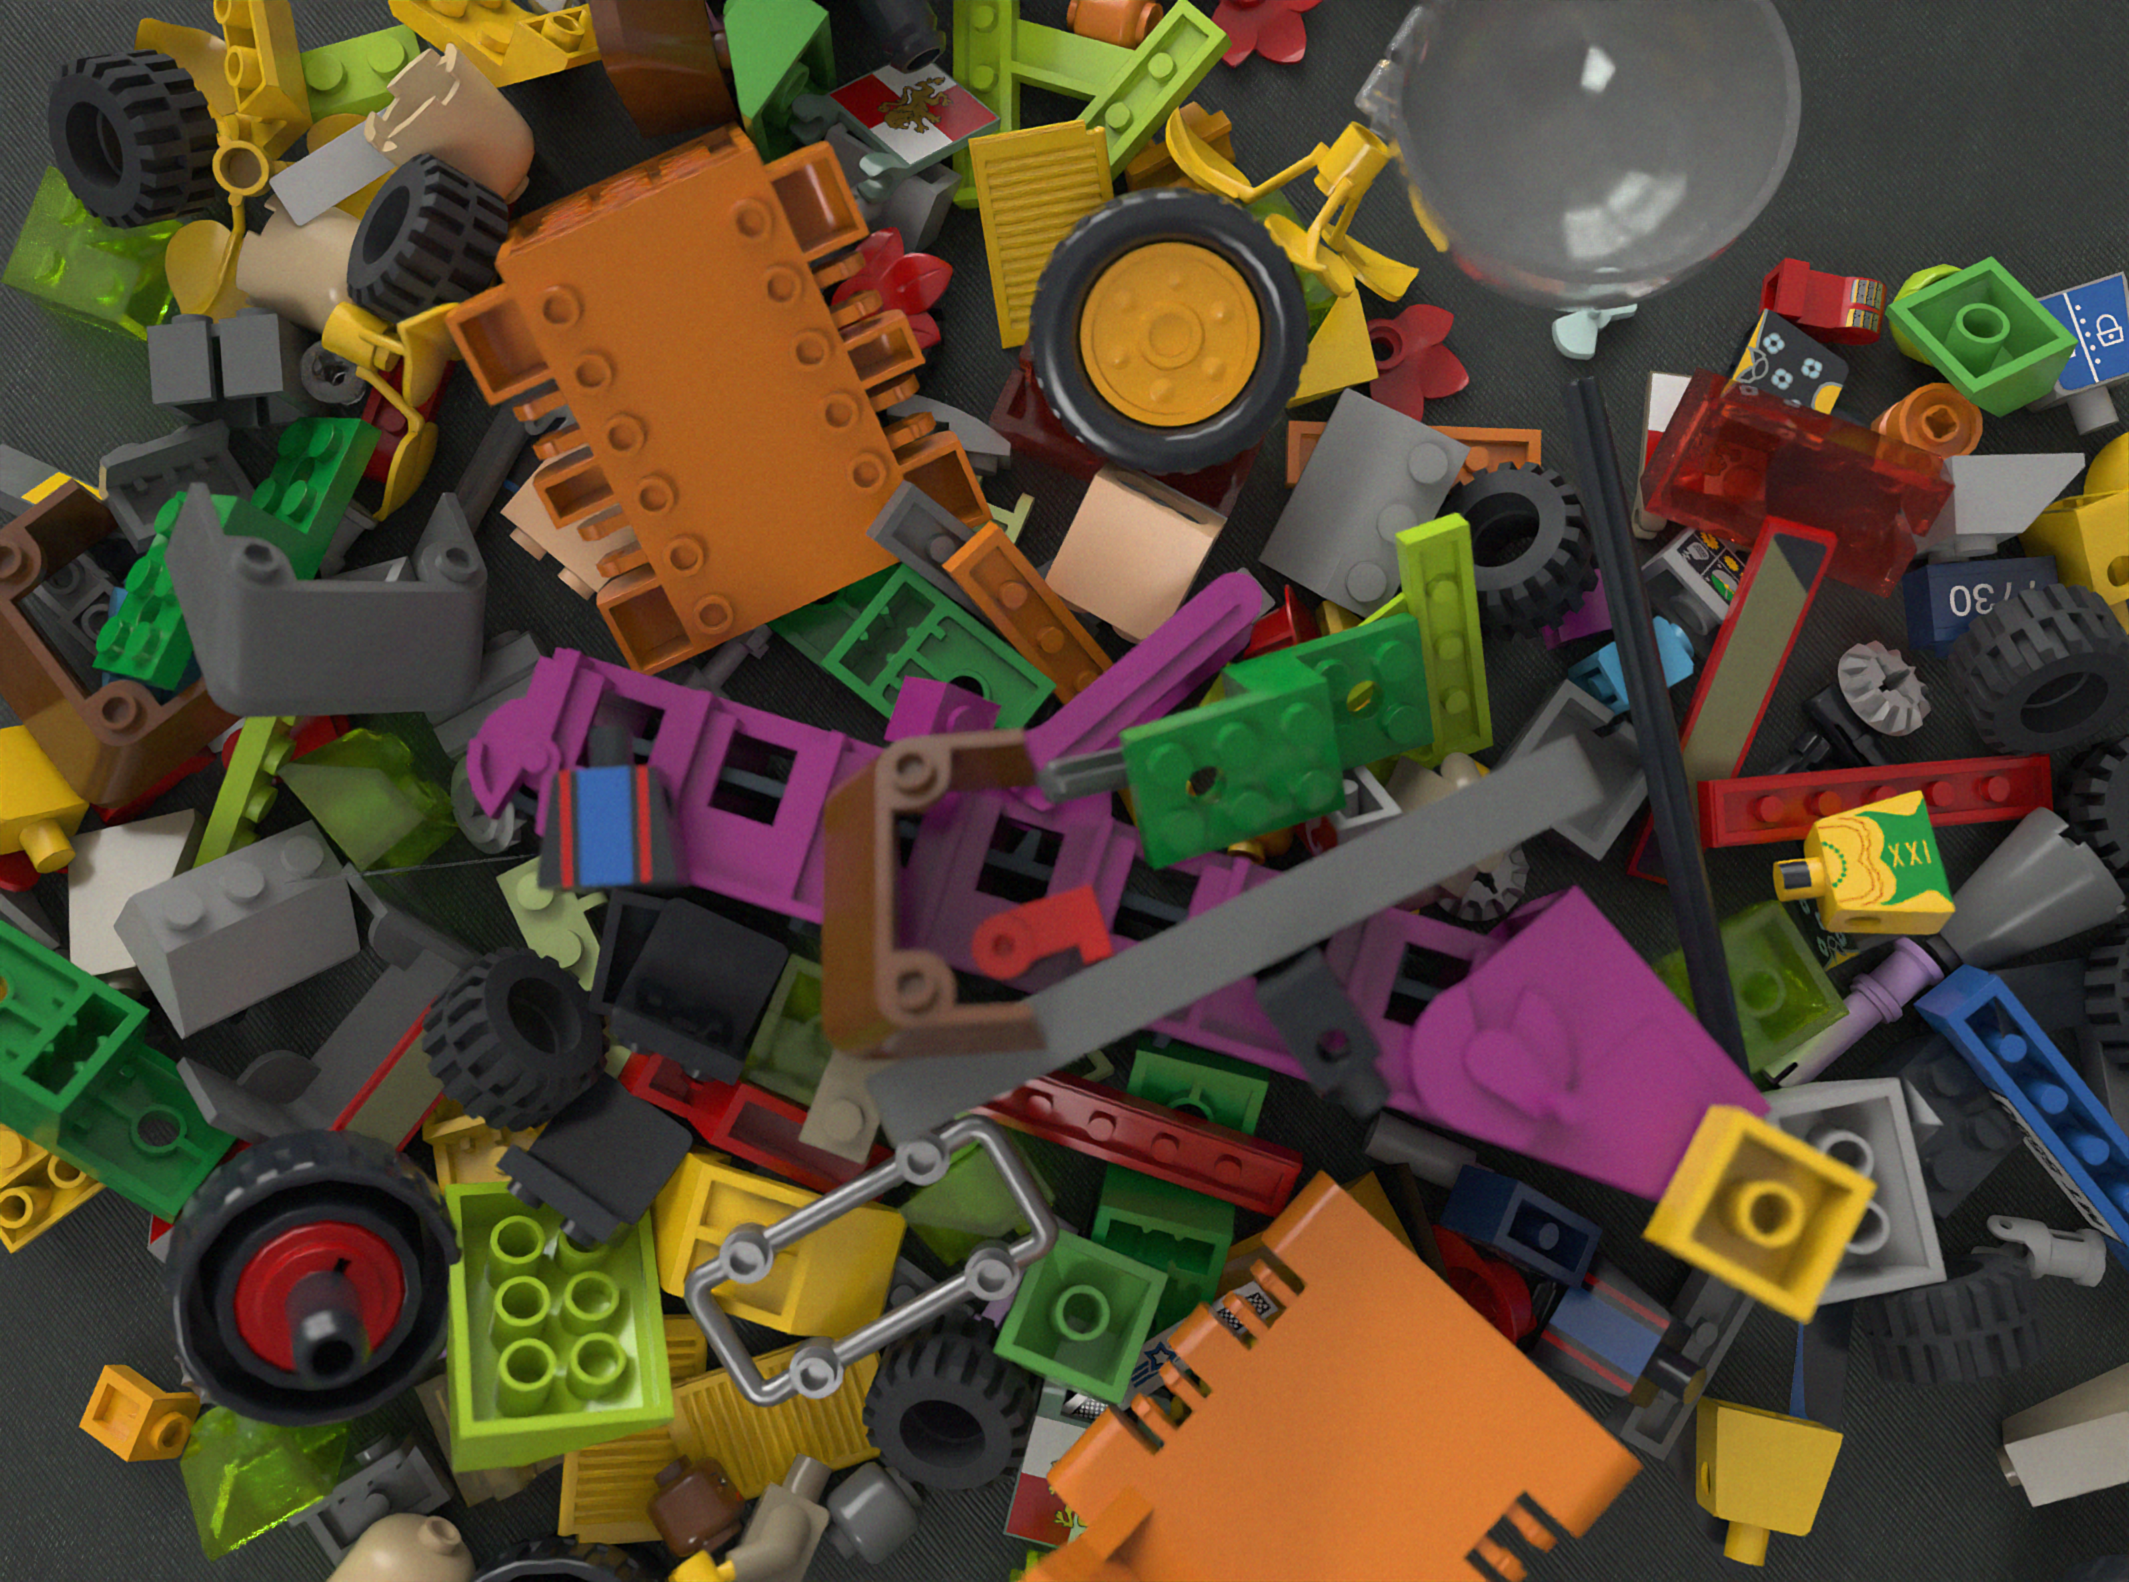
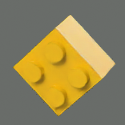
[1644,1106,1877,1322]

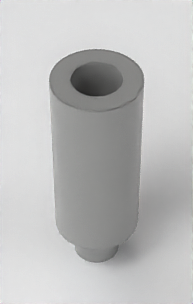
[1362,1110,1494,1191]

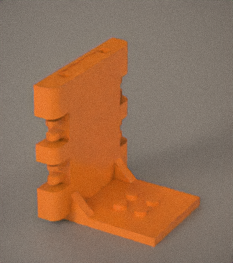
[444,120,994,676]
[1021,1169,1643,1582]

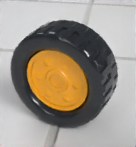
[1029,187,1311,476]

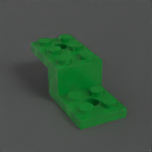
[92,417,382,691]
[765,563,1057,731]
[1119,612,1435,870]
[0,920,241,1225]
[1090,1036,1270,1378]

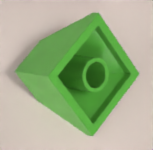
[1885,256,2079,418]
[993,1228,1168,1405]

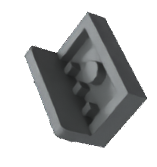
[99,419,255,554]
[284,1425,456,1568]

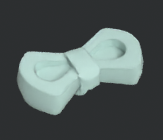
[1552,276,1637,360]

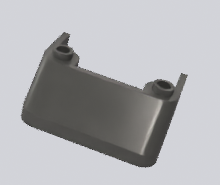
[164,482,487,717]
[175,862,484,1145]

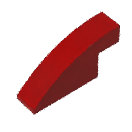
[617,1051,896,1203]

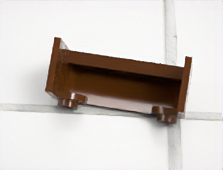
[588,0,740,140]
[0,478,243,809]
[822,729,1048,1061]

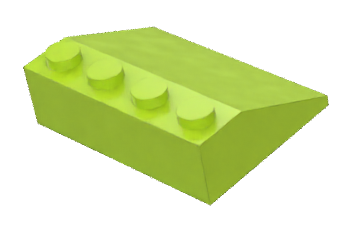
[444,1181,675,1473]

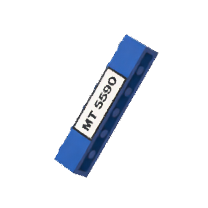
[1913,964,2129,1273]

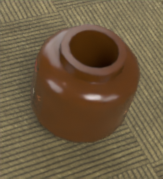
[646,1454,746,1557]

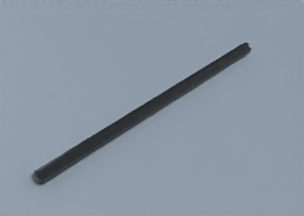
[1561,377,1762,1121]

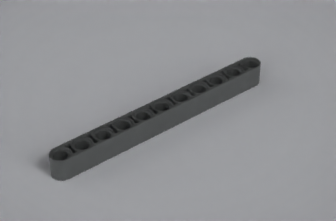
[863,734,1607,1147]

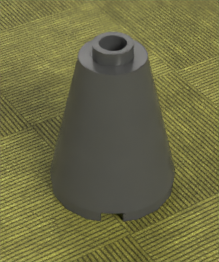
[1925,807,2128,973]

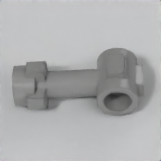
[669,624,773,701]

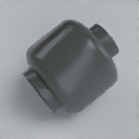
[824,1462,924,1564]

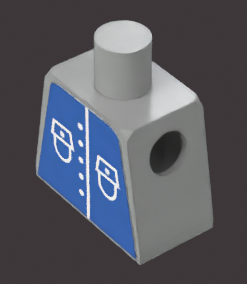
[2025,271,2129,436]

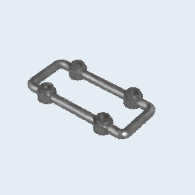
[684,1114,1059,1407]

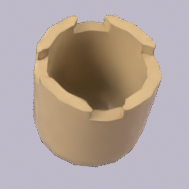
[364,43,535,205]
[236,193,384,336]
[326,1513,476,1582]

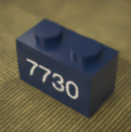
[1902,555,2059,659]
[1438,1163,1603,1291]

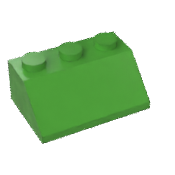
[723,0,837,166]

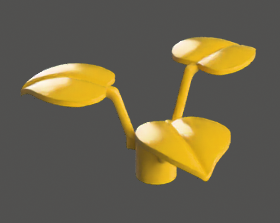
[134,18,399,324]
[1165,106,1419,302]
[322,269,498,522]

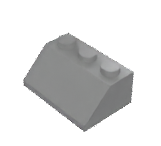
[1258,387,1471,618]
[113,819,361,1039]
[1760,1078,1947,1306]

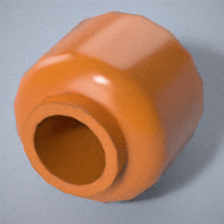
[1067,0,1163,51]

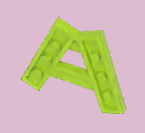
[953,0,1233,210]
[1198,512,1493,789]

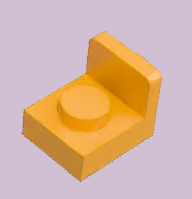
[79,1365,202,1462]

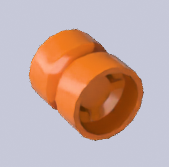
[1866,383,1983,485]

